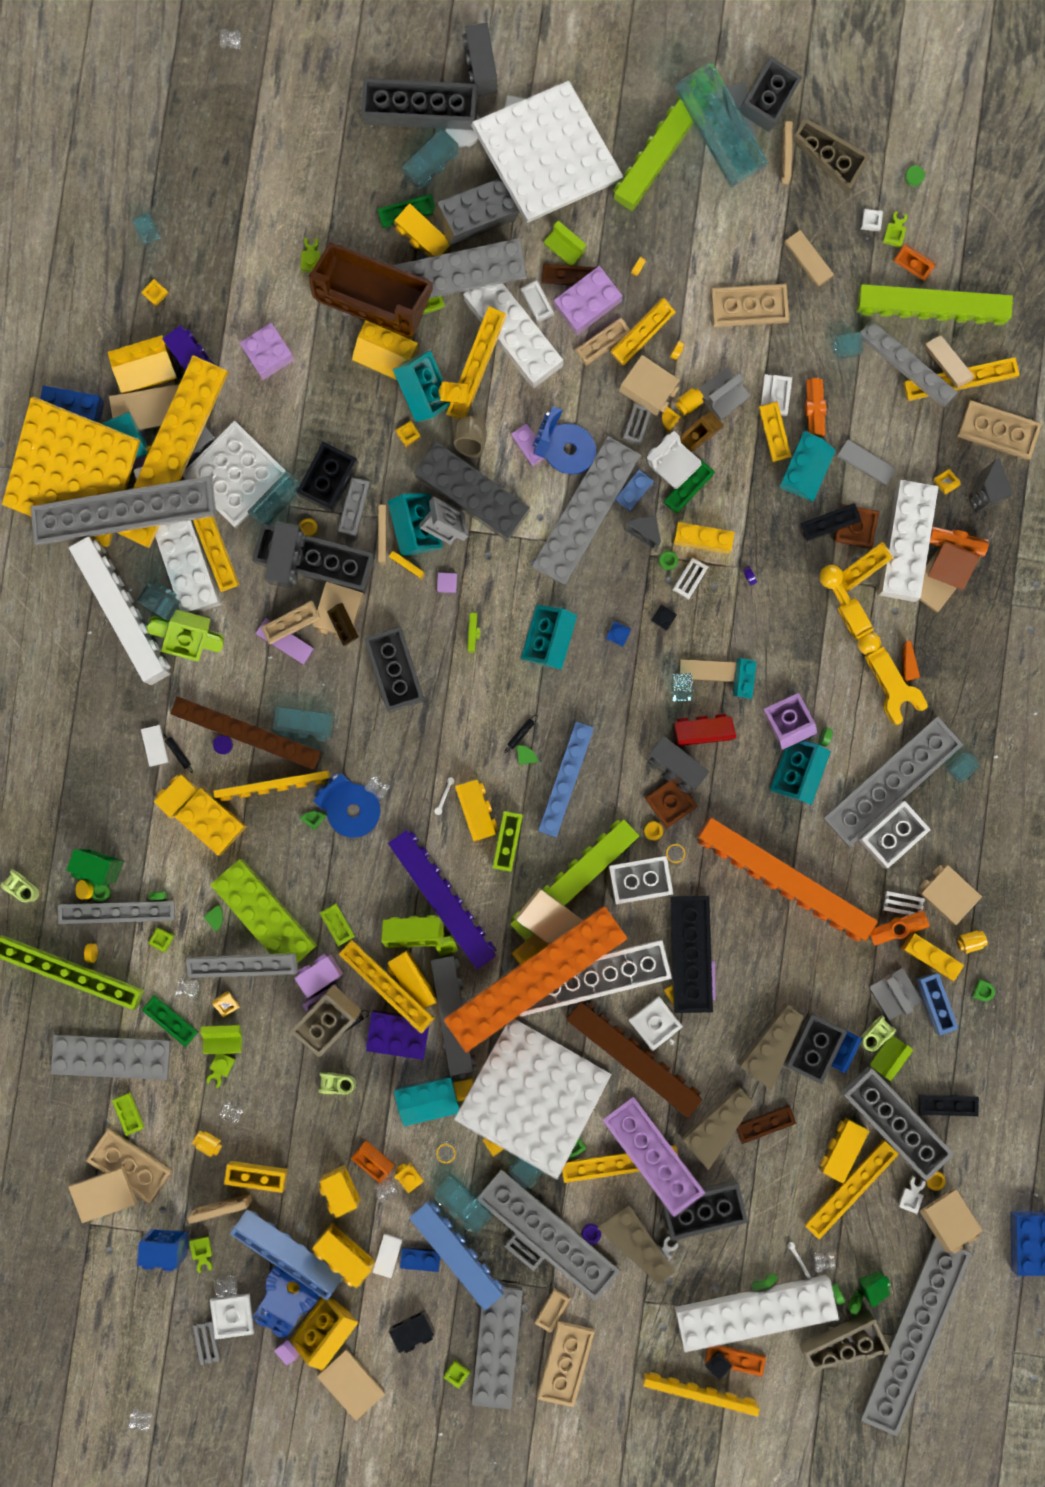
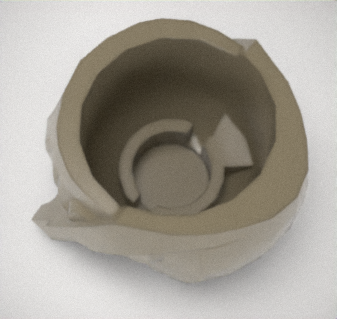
[452,413,487,458]

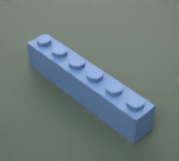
[538,722,594,838]
[409,1201,504,1311]
[230,1209,343,1300]

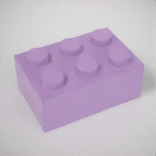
[554,266,622,336]

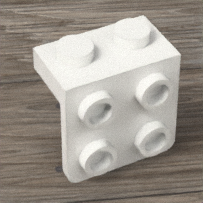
[647,431,701,489]

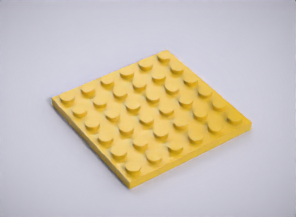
[2,397,141,547]

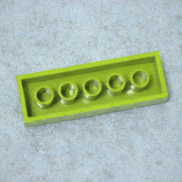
[210,859,318,964]

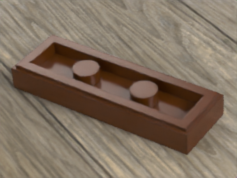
[542,263,597,286]
[736,1105,797,1144]

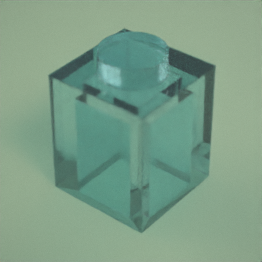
[132,213,161,245]
[832,332,863,359]
[671,673,693,701]
[946,752,980,783]

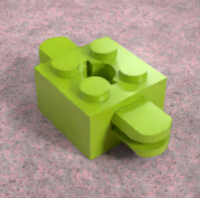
[147,609,224,662]

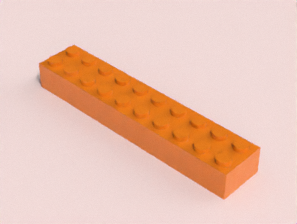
[695,818,878,942]
[444,906,628,1052]

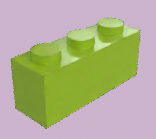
[493,811,523,872]
[382,915,444,948]

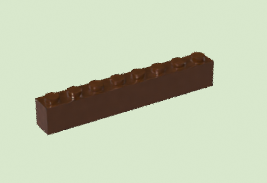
[170,696,323,770]
[566,1001,703,1118]

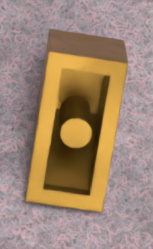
[680,412,724,452]

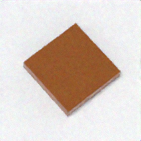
[834,504,880,549]
[928,541,980,591]
[644,780,698,829]

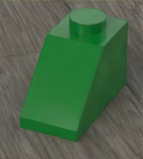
[858,1271,891,1307]

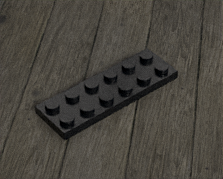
[670,896,713,1013]

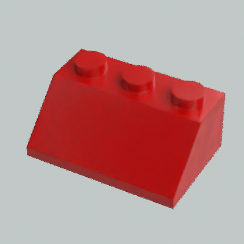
[673,714,737,746]

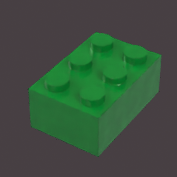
[66,848,124,886]

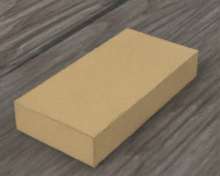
[534,1288,571,1333]

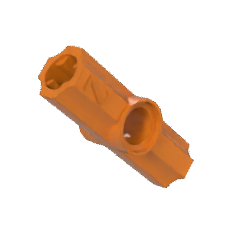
[805,378,827,438]
[929,527,989,557]
[870,910,930,946]

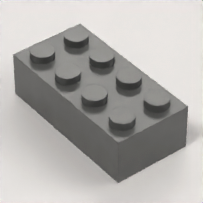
[433,178,520,246]
[364,627,425,713]
[662,1180,748,1241]

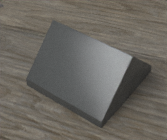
[625,515,661,551]

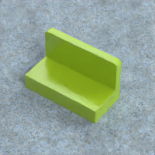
[544,220,587,266]
[200,1025,243,1054]
[869,1035,913,1081]

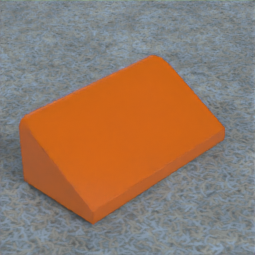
[893,243,936,282]
[351,1141,395,1183]

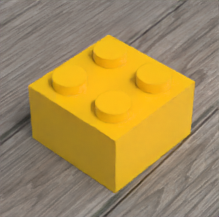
[318,1165,361,1218]

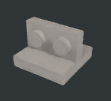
[699,367,751,420]
[419,496,468,545]
[868,967,922,1021]

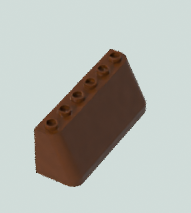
[308,242,433,338]

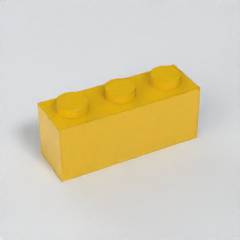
[394,203,451,258]
[673,522,735,554]
[900,933,964,981]
[819,1117,869,1184]
[224,1161,288,1193]

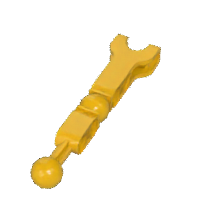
[819,565,928,726]

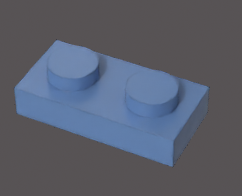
[615,470,654,512]

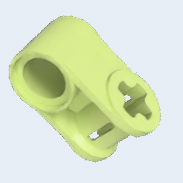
[0,869,39,902]
[860,1015,896,1051]
[318,1072,356,1095]

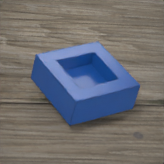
[606,621,631,647]

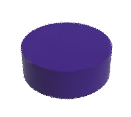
[743,566,758,586]
[213,735,233,755]
[581,1223,601,1244]

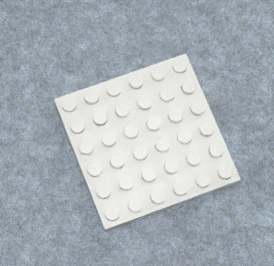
[471,81,623,223]
[454,1019,612,1179]

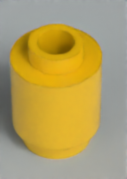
[675,388,704,416]
[957,930,988,954]
[192,1130,222,1157]

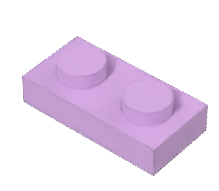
[511,424,544,466]

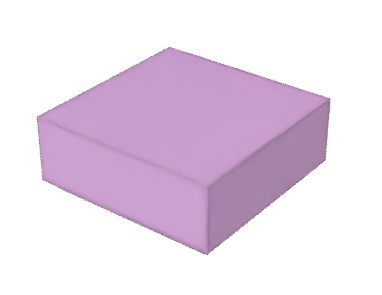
[437,573,457,593]
[274,1340,300,1366]

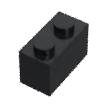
[389,1310,435,1353]

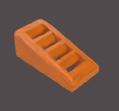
[902,641,920,682]

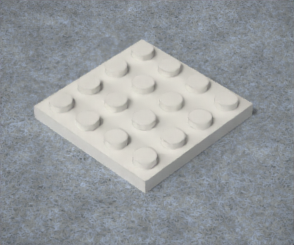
[182,421,289,528]

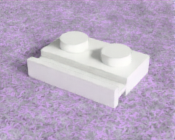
[759,374,792,416]

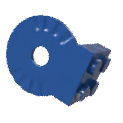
[533,406,596,475]
[313,773,380,838]
[253,1266,319,1338]

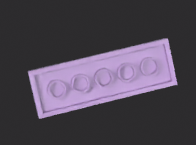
[602,1097,705,1217]

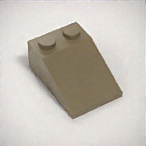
[290,985,362,1057]

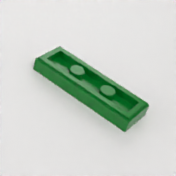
[377,194,435,228]
[663,460,715,515]
[142,995,199,1047]

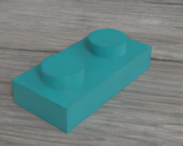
[733,658,757,699]

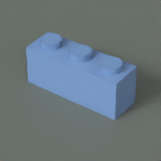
[915,972,959,1035]

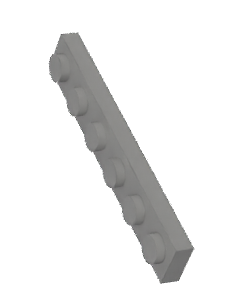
[858,320,958,408]
[58,901,176,924]
[186,953,298,978]

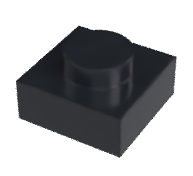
[651,604,677,631]
[704,1351,733,1380]

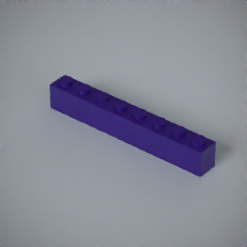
[388,830,497,970]

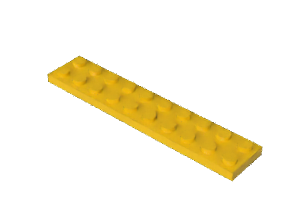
[116,355,229,548]

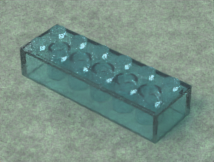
[674,61,769,188]

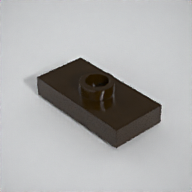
[327,603,359,646]

